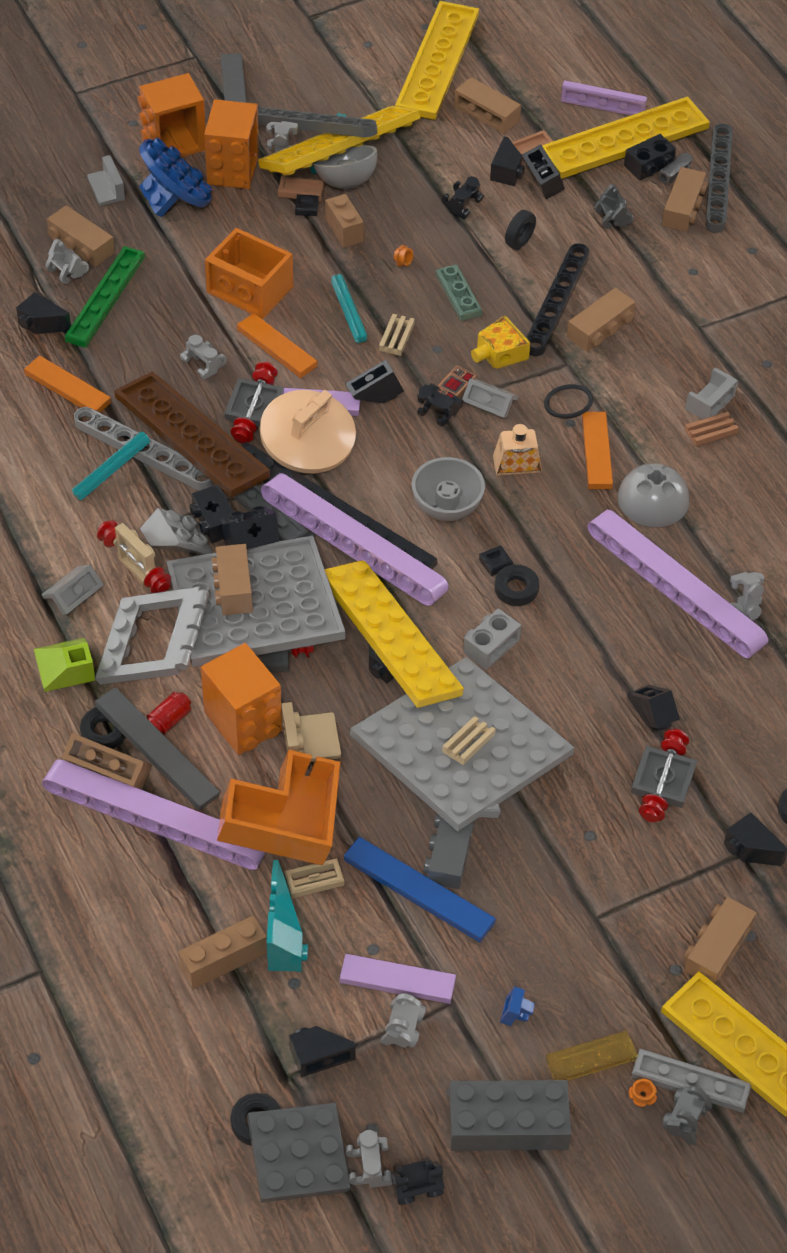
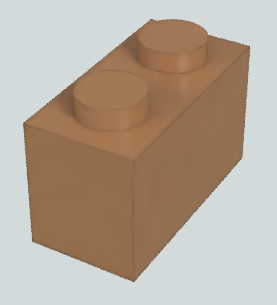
[325,194,364,248]

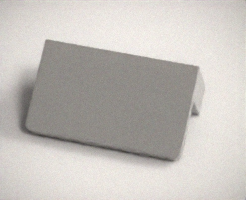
[87,155,125,206]
[462,379,519,418]
[41,564,104,615]

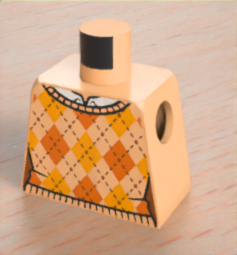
[493,424,542,476]

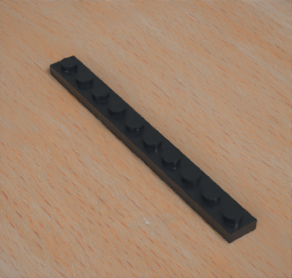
[242,442,437,569]

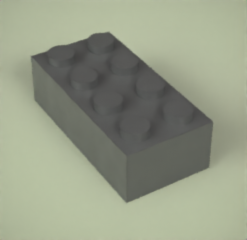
[449,1080,571,1151]

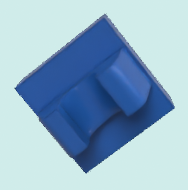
[500,986,535,1026]

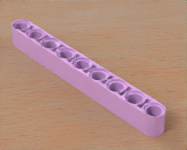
[261,473,448,606]
[587,509,768,659]
[42,759,266,870]

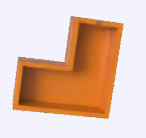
[217,750,340,866]

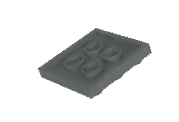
[247,1103,350,1203]

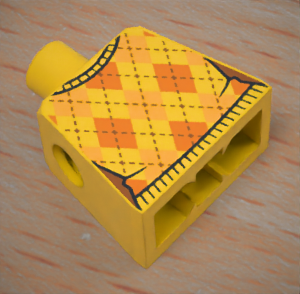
[471,316,530,369]

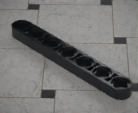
[526,243,589,357]

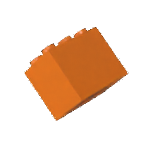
[137,73,206,157]
[204,99,259,189]
[205,228,294,319]
[200,642,282,755]

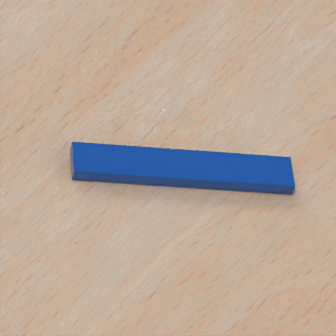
[344,837,496,943]

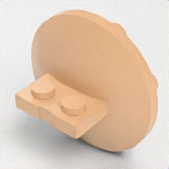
[260,390,356,473]

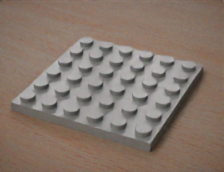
[166,536,346,667]
[350,657,575,832]

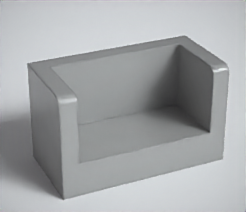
[685,368,738,419]

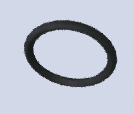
[544,384,594,419]

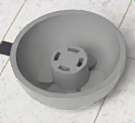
[313,145,377,189]
[412,457,485,521]
[617,463,690,527]

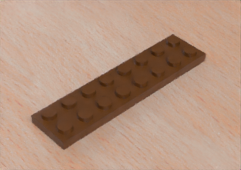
[114,371,270,498]

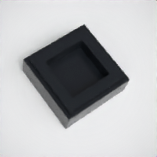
[295,194,319,216]
[479,545,513,576]

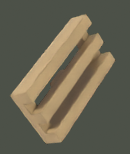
[379,314,415,356]
[442,716,496,765]
[284,858,344,899]

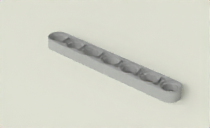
[74,407,213,490]

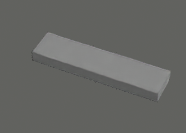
[631,1049,751,1113]

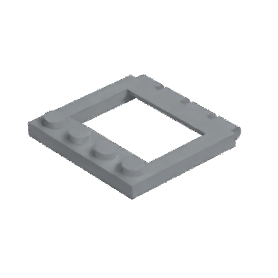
[95,587,210,685]

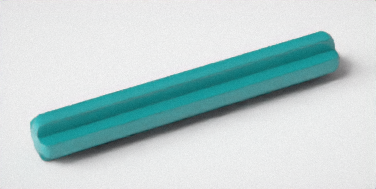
[331,274,367,343]
[72,431,150,500]

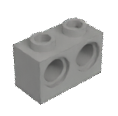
[463,608,521,670]

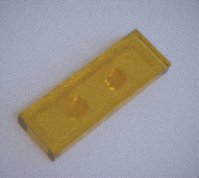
[546,1030,637,1080]

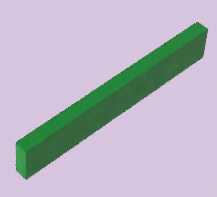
[65,246,145,348]

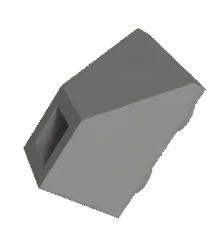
[140,508,213,554]

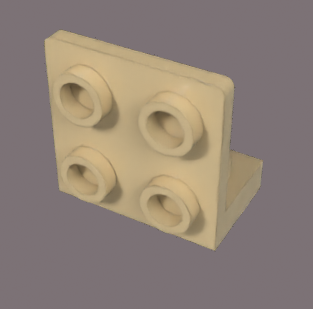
[281,702,341,762]

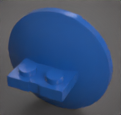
[139,138,213,217]

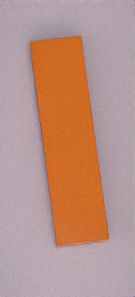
[237,313,317,378]
[24,355,111,413]
[582,412,613,489]

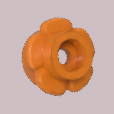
[394,245,413,267]
[628,1079,657,1107]

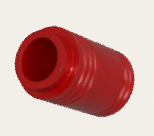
[147,691,191,735]

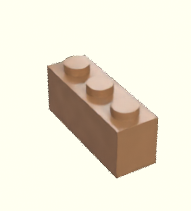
[454,77,521,134]
[662,167,708,232]
[47,205,115,267]
[567,287,636,352]
[212,544,253,616]
[62,733,152,790]
[683,896,757,985]
[178,915,267,990]

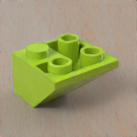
[34,638,95,692]

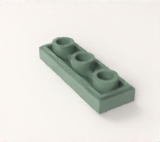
[436,264,482,321]

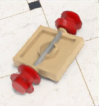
[97,520,171,594]

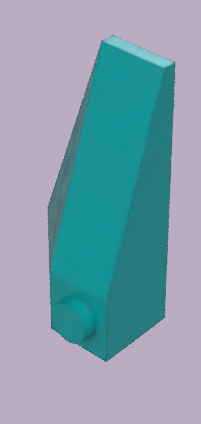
[267,860,308,972]

